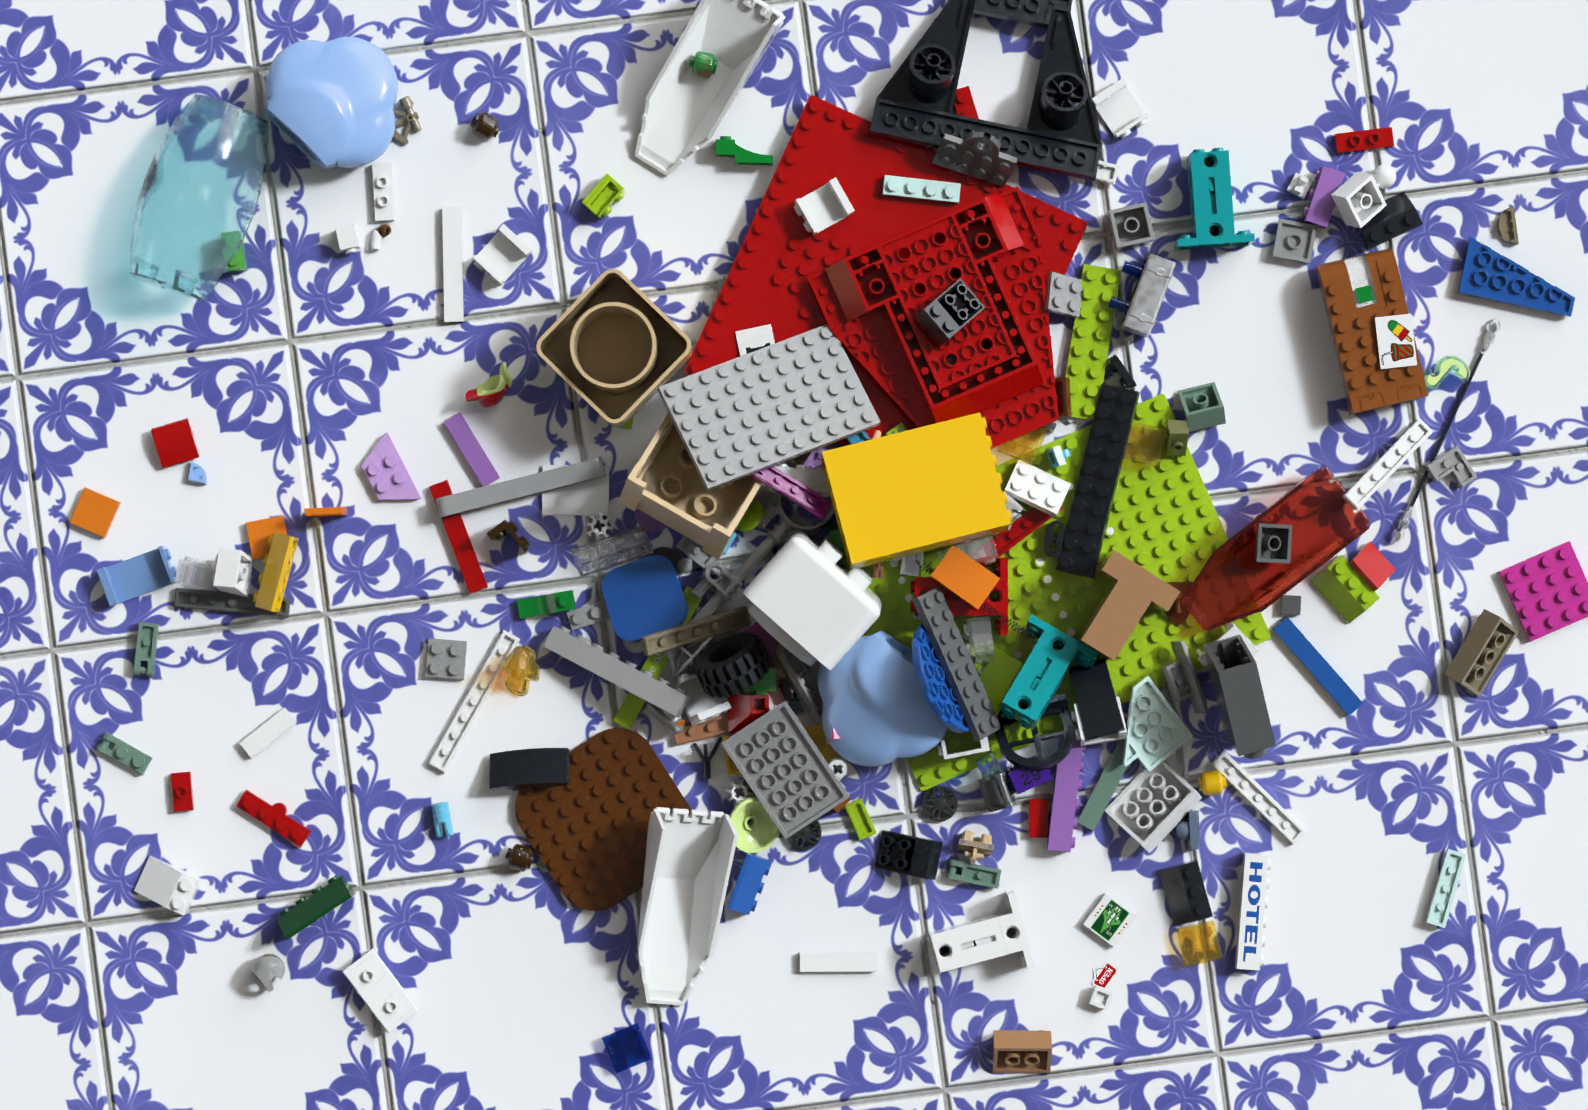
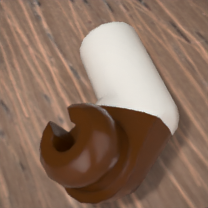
[371,224,391,250]

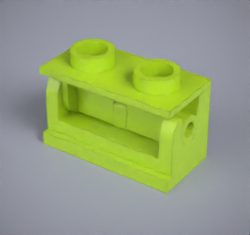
[582,173,625,219]

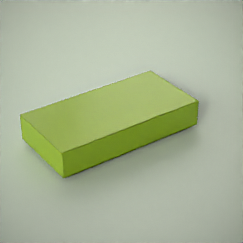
[844,798,877,841]

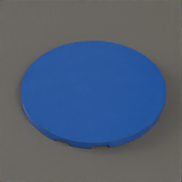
[912,624,970,733]

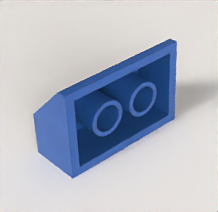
[727,853,771,915]

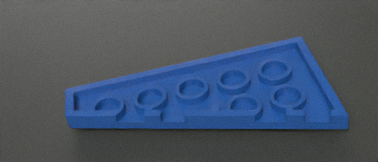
[1458,236,1575,317]

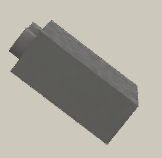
[1203,635,1276,759]

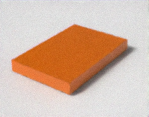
[930,545,1000,610]

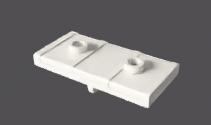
[342,949,419,1033]

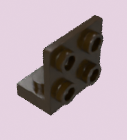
[487,520,530,553]

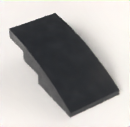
[489,748,569,792]

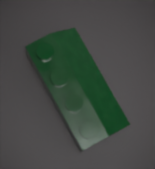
[277,875,356,940]

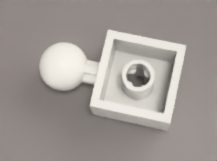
[1331,164,1396,228]

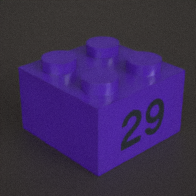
[1007,755,1053,794]

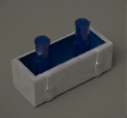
[1108,253,1176,338]

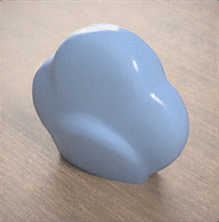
[265,37,398,170]
[818,631,948,767]

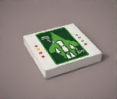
[1083,893,1137,947]

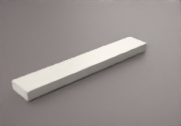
[442,207,464,322]
[1343,418,1433,510]
[1211,751,1307,845]

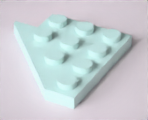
[1122,676,1193,772]

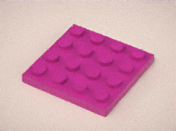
[1498,541,1588,642]

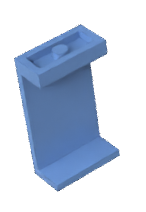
[97,546,179,606]

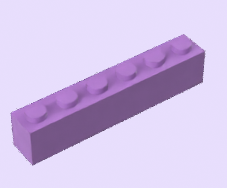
[1046,736,1086,852]

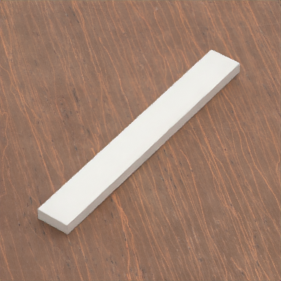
[428,630,521,773]

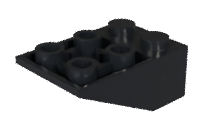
[914,278,985,347]
[875,830,943,880]

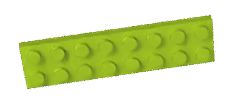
[1065,264,1122,421]

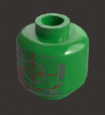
[689,51,718,78]

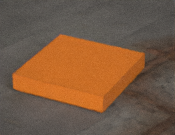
[70,487,121,538]
[304,507,348,517]
[246,515,288,560]

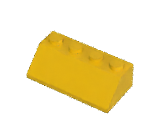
[253,532,299,612]

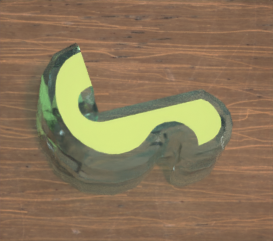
[1424,356,1470,390]

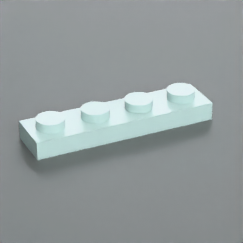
[882,175,961,203]
[1426,849,1467,928]

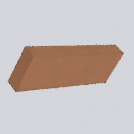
[673,714,728,745]

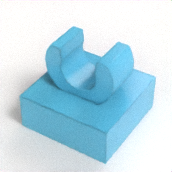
[1046,446,1071,469]

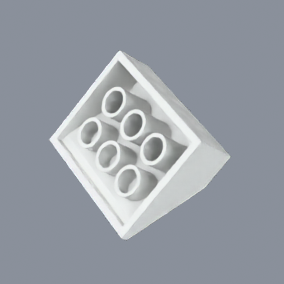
[1105,761,1202,853]

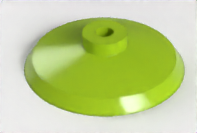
[737,500,763,532]

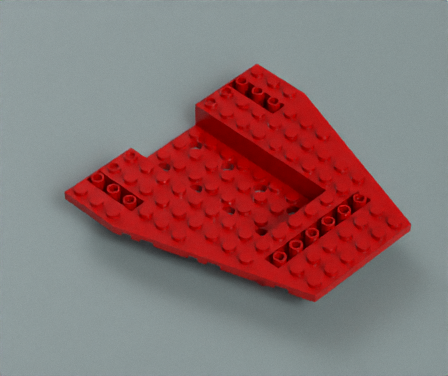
[807,186,1059,449]

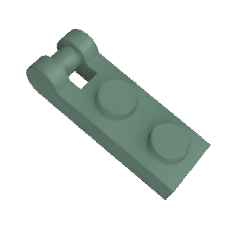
[134,622,159,677]
[96,732,153,775]
[945,859,1002,889]

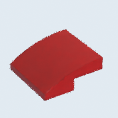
[151,418,200,468]

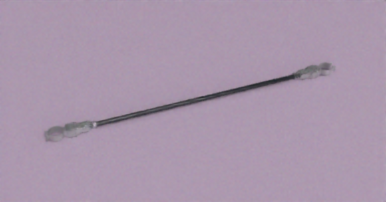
[1392,318,1501,543]

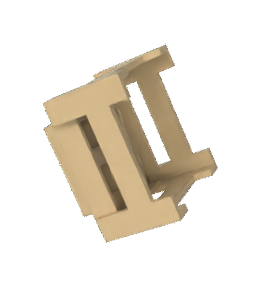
[618,413,762,560]

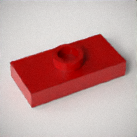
[171,771,194,812]

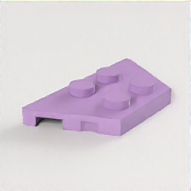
[361,432,421,500]

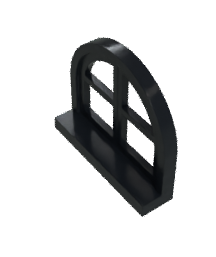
[995,693,1074,770]

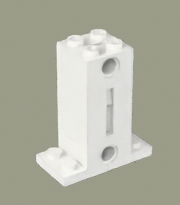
[927,890,1035,973]

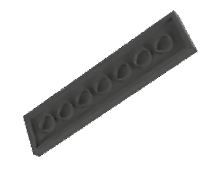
[912,587,1001,742]

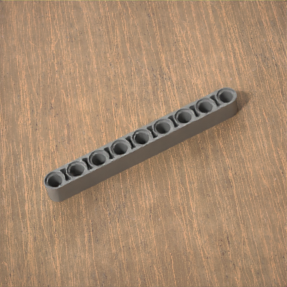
[435,457,606,518]

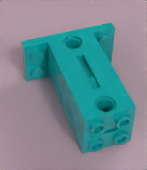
[1174,148,1255,250]
[1000,614,1099,730]

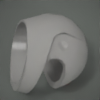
[251,954,285,993]

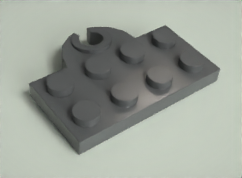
[932,130,1017,187]

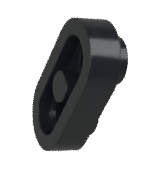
[1108,355,1137,390]

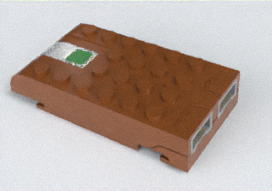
[1315,248,1429,415]

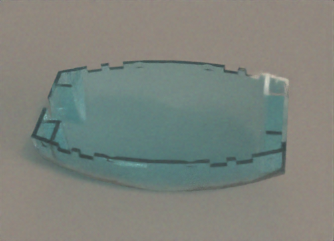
[130,94,268,302]

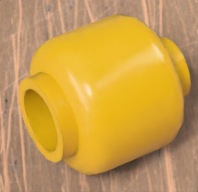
[1198,770,1227,796]

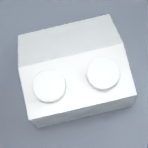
[212,549,253,597]

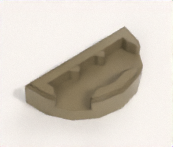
[1496,206,1519,245]

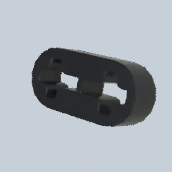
[1044,521,1065,557]

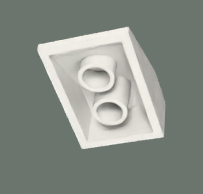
[134,856,203,916]

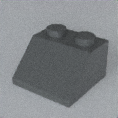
[1255,523,1292,564]

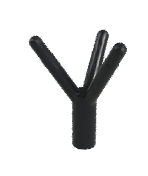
[693,737,722,779]

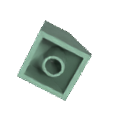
[1178,382,1226,432]

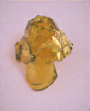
[499,645,540,696]

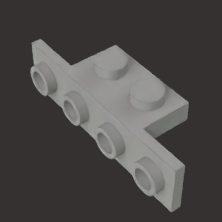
[1162,641,1209,713]

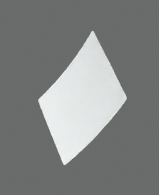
[542,465,609,516]

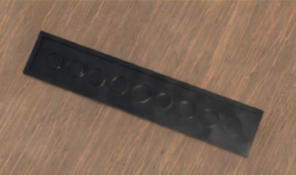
[1056,384,1140,579]

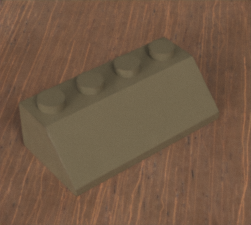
[1444,609,1519,697]

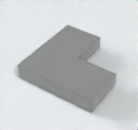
[1425,445,1478,488]

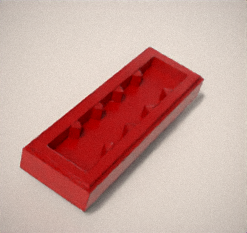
[1334,127,1394,154]

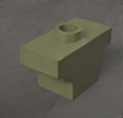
[1166,420,1189,456]

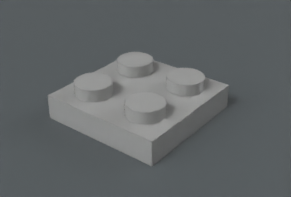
[1272,219,1317,264]
[1044,272,1082,318]
[425,638,467,680]

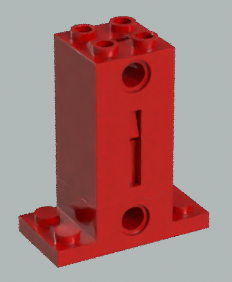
[910,558,1008,635]

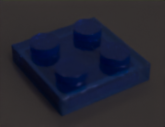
[602,1022,652,1073]

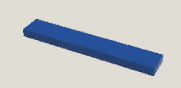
[1272,617,1363,716]

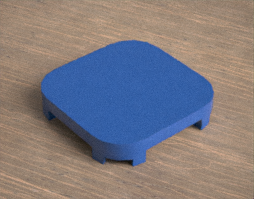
[602,554,689,643]

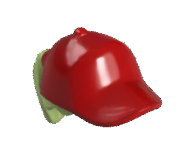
[465,362,512,408]

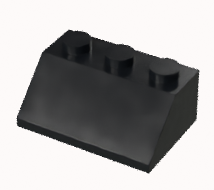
[1357,192,1423,251]
[1158,860,1213,925]

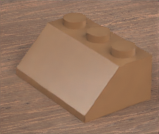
[992,1030,1052,1073]

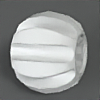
[585,512,614,541]
[725,778,754,806]

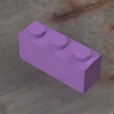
[1302,166,1345,229]

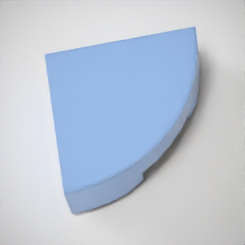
[187,462,207,484]

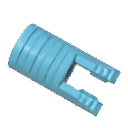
[431,801,453,838]

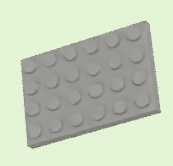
[721,700,850,839]

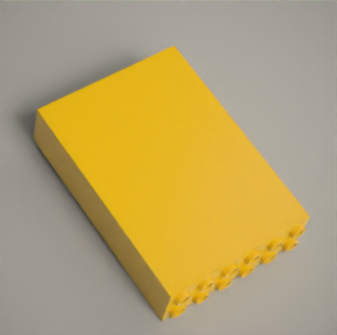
[820,413,1013,570]

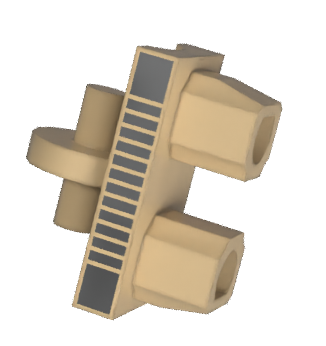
[957,831,994,864]

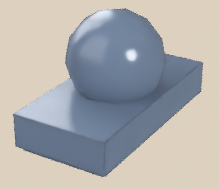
[1176,810,1200,850]

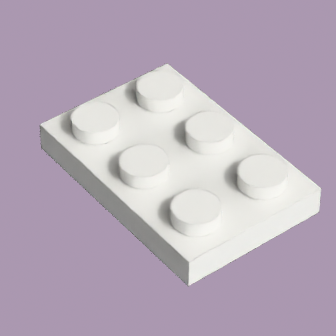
[1004,459,1071,517]

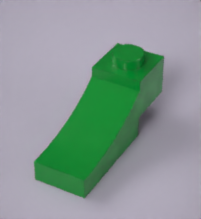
[716,136,773,165]
[517,590,576,619]

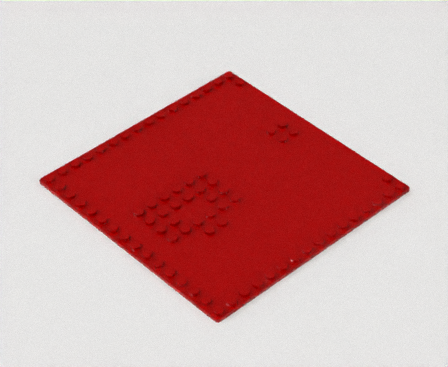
[685,95,1087,446]

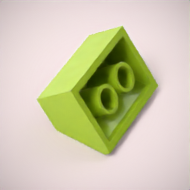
[1310,555,1380,624]

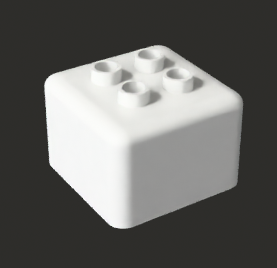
[743,532,881,670]

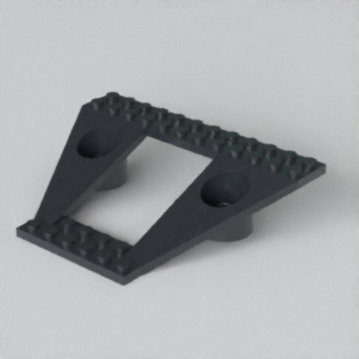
[869,0,1102,181]

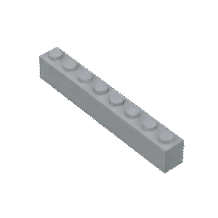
[543,625,690,718]

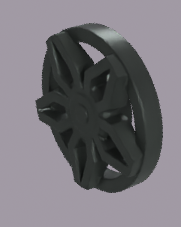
[922,786,958,822]
[787,819,821,850]

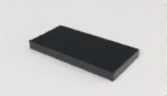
[1069,658,1125,740]

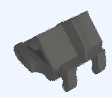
[978,771,1017,813]

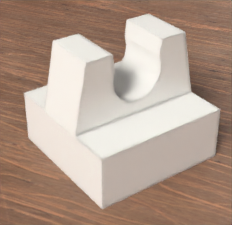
[1286,173,1313,199]

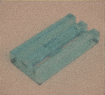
[976,752,1003,780]

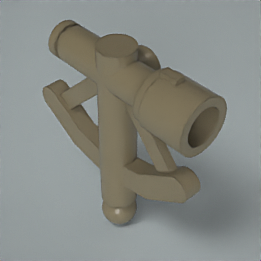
[393,96,422,144]

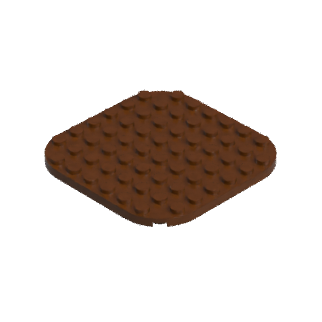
[515,728,692,911]

